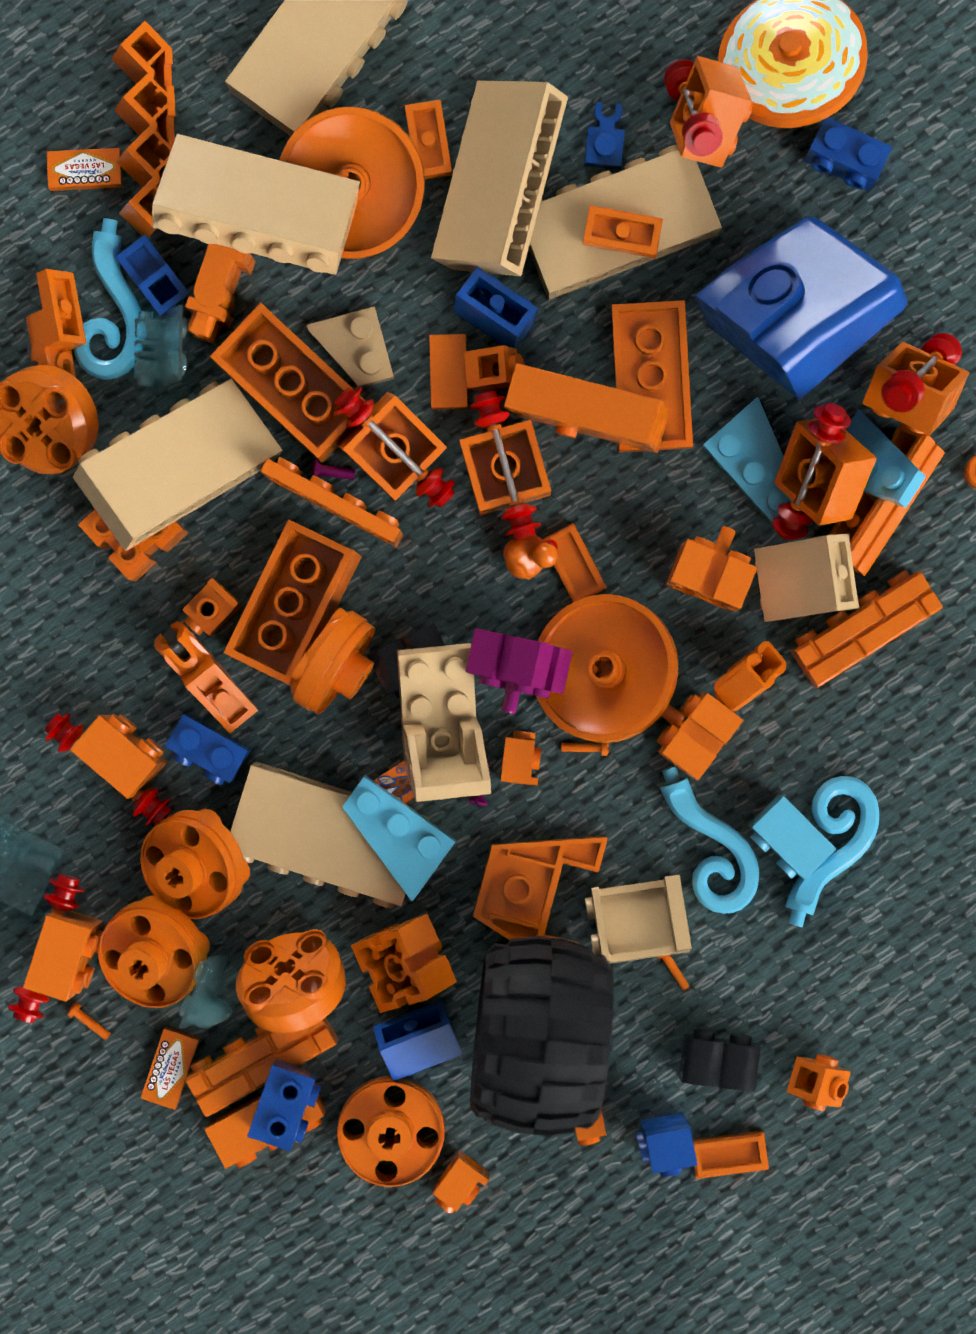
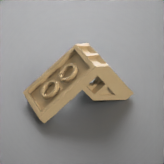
[397,643,491,802]

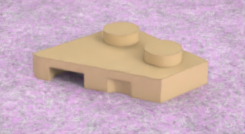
[307,306,394,388]

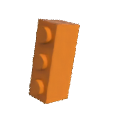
[204,1094,327,1169]

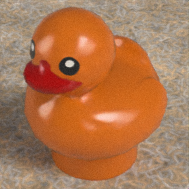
[503,535,558,580]

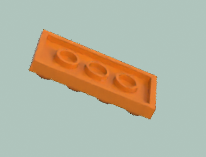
[611,300,693,453]
[260,457,404,548]

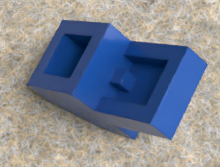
[116,235,190,317]

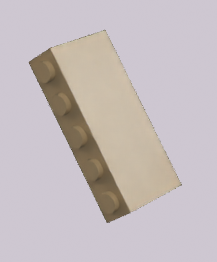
[225,0,408,136]
[431,81,568,276]
[152,134,360,275]
[529,145,722,300]
[73,378,283,551]
[230,761,430,908]

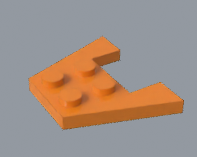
[472,836,608,944]

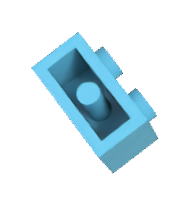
[748,794,836,880]

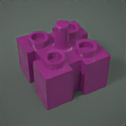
[465,628,573,714]

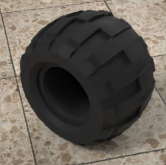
[470,936,614,1136]

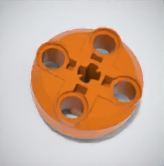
[0,365,99,474]
[290,607,376,715]
[140,809,250,919]
[98,896,210,1008]
[236,929,346,1033]
[337,1075,445,1187]

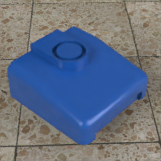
[694,217,907,400]

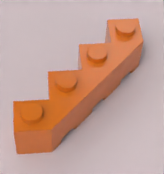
[111,21,176,238]

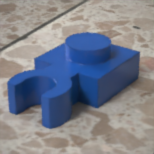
[584,102,625,170]

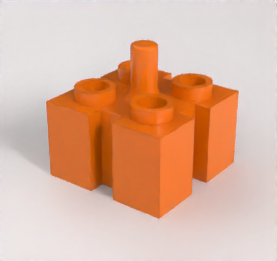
[78,509,189,582]
[664,526,758,612]
[656,693,744,780]
[351,914,457,1013]

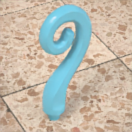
[74,218,146,380]
[660,766,759,914]
[785,776,879,927]

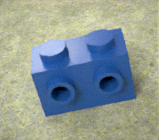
[803,117,892,191]
[453,267,538,348]
[165,714,253,785]
[373,1000,463,1082]
[247,1058,321,1152]
[635,1113,697,1177]

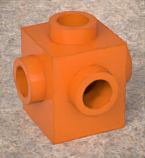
[786,1053,851,1111]

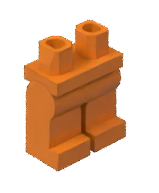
[185,243,256,345]

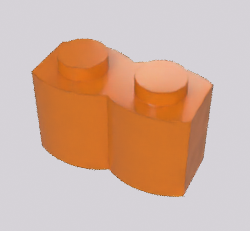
[714,641,786,711]

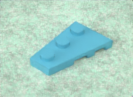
[702,397,792,525]
[846,409,926,508]
[342,775,456,902]

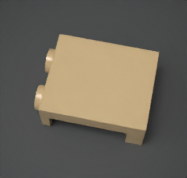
[754,534,859,622]
[585,875,692,964]

